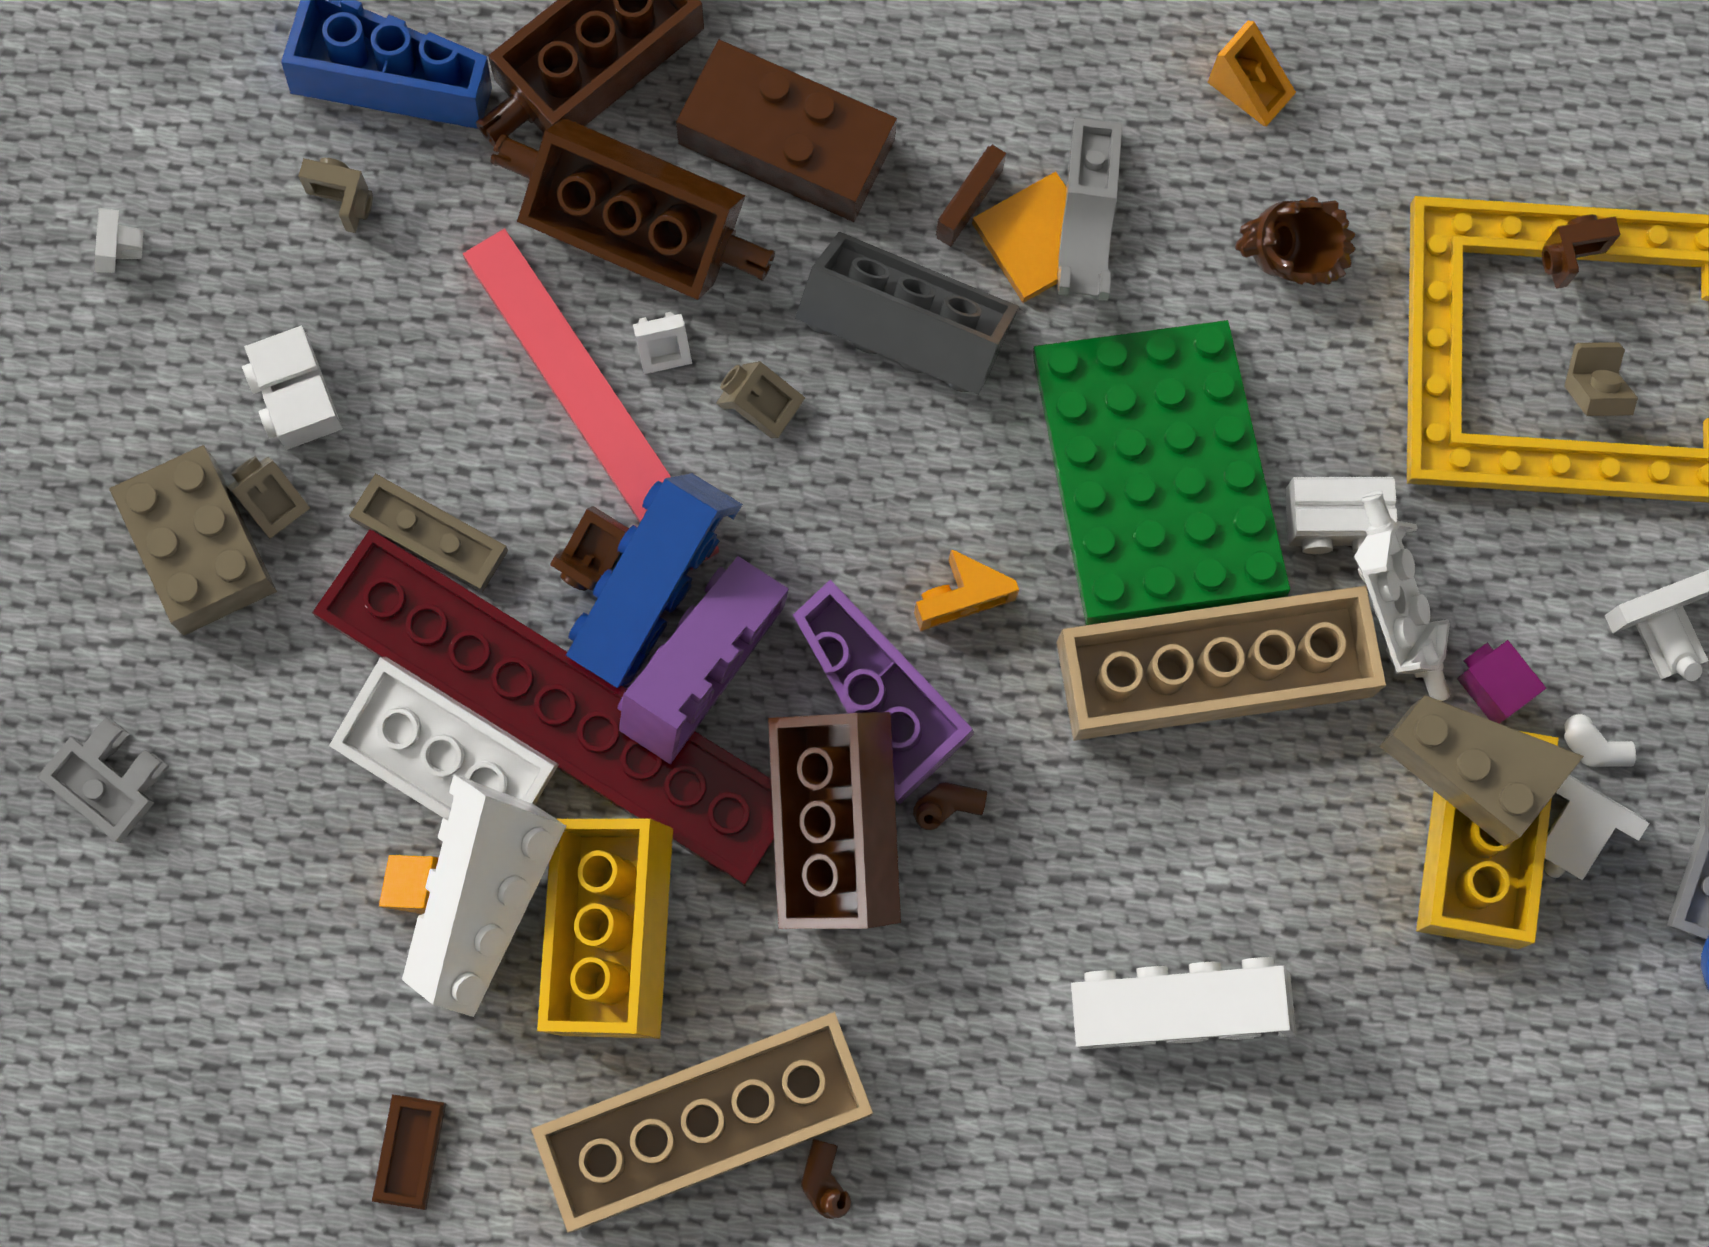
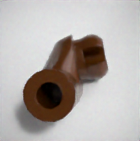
[913,782,987,830]
[801,1139,851,1219]

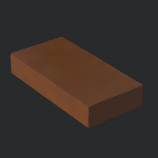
[936,144,1006,247]
[372,1094,446,1210]

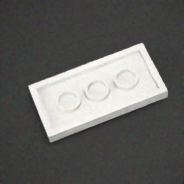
[329,657,559,818]

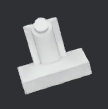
[1605,570,1709,681]
[1544,775,1650,880]

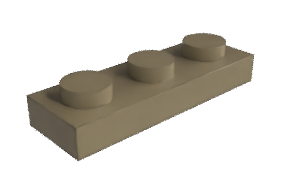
[349,473,508,593]

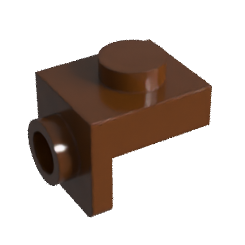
[1542,214,1620,289]
[550,506,629,591]

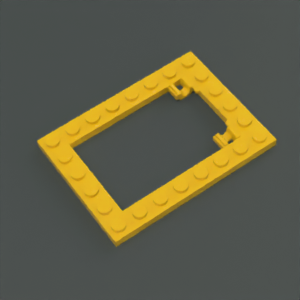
[1407,196,1709,503]

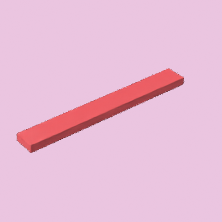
[463,228,719,570]

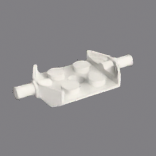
[1354,491,1451,701]

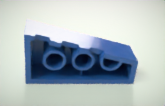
[281,0,492,129]
[565,473,743,688]

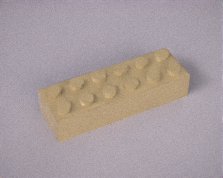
[1057,586,1386,741]
[531,1012,873,1233]

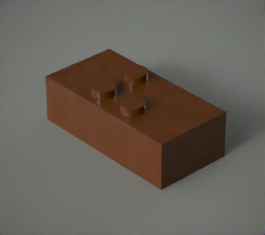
[676,39,897,222]
[768,712,901,929]

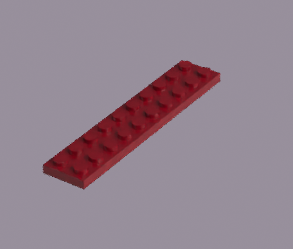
[312,529,774,886]

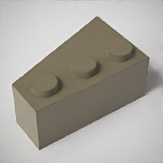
[1379,695,1584,846]

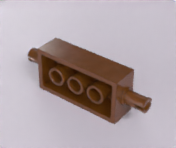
[476,0,704,146]
[490,118,775,300]

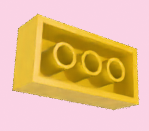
[1416,731,1559,949]
[537,819,673,1039]

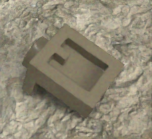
[1564,342,1638,416]
[716,361,805,438]
[228,456,310,539]

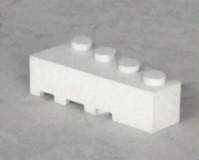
[402,774,566,1017]
[1071,957,1296,1049]

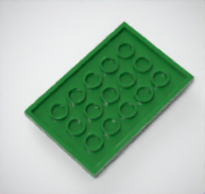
[1033,320,1290,625]

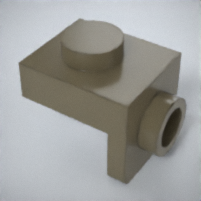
[298,158,373,233]

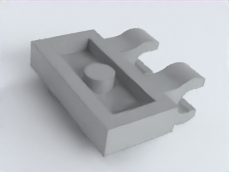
[37,718,169,843]

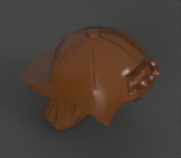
[1235,196,1356,285]

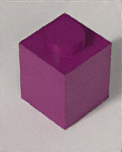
[1457,640,1547,724]

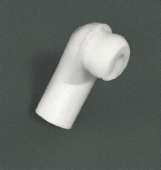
[1564,714,1636,767]

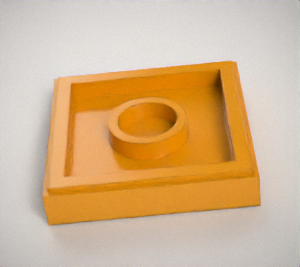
[972,171,1067,303]

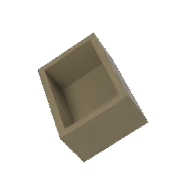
[109,445,277,635]

